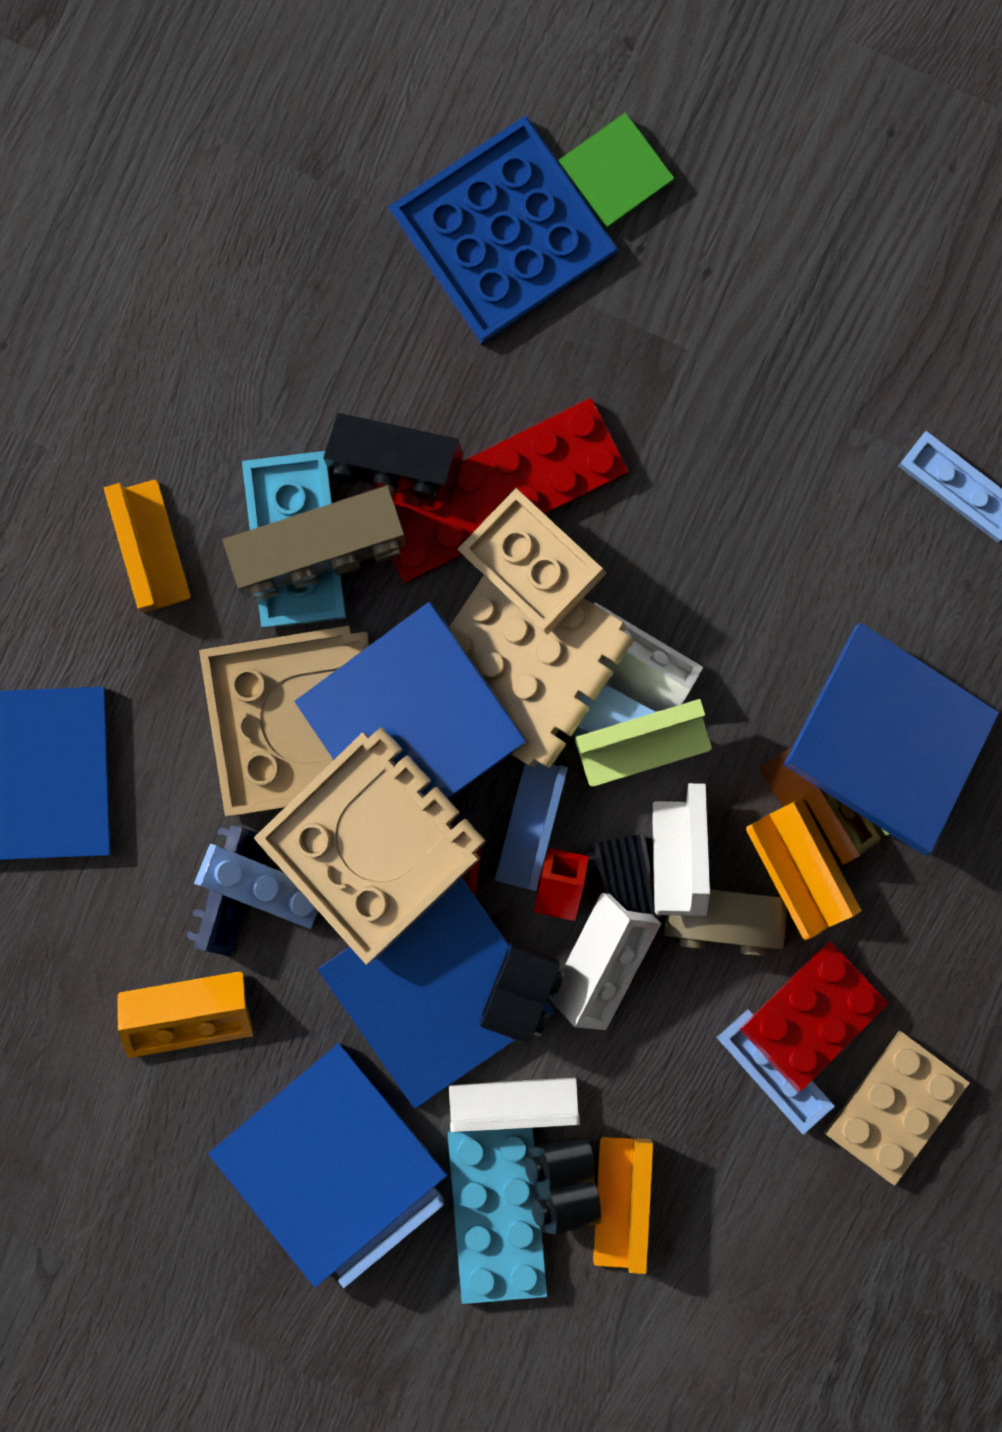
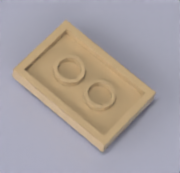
[458,488,607,635]
[824,1031,970,1186]

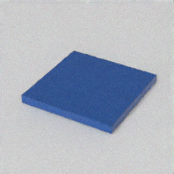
[388,115,619,346]
[294,602,528,800]
[783,623,999,856]
[0,687,111,860]
[318,877,555,1109]
[208,1043,448,1288]

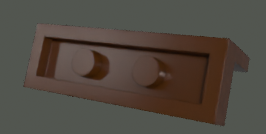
[760,746,881,867]

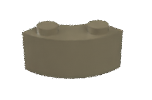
[663,889,788,956]

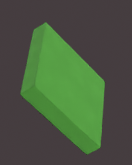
[558,112,674,230]

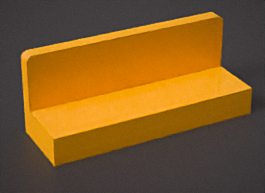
[103,480,191,613]
[746,798,861,940]
[118,971,253,1058]
[593,1137,653,1274]

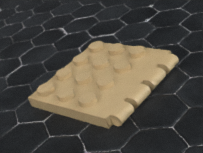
[450,575,635,769]
[199,626,370,817]
[254,727,486,965]

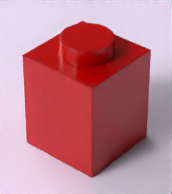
[533,847,589,921]

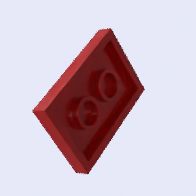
[739,941,889,1092]

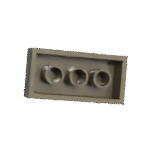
[222,485,407,602]

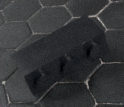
[323,413,464,502]

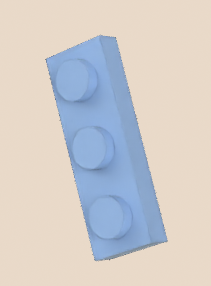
[898,431,1002,543]
[194,844,318,929]
[716,1009,835,1135]

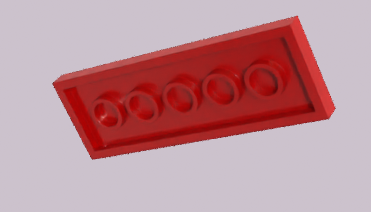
[391,398,629,585]

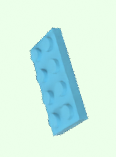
[242,451,346,629]
[448,1128,547,1304]

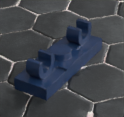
[186,825,263,957]

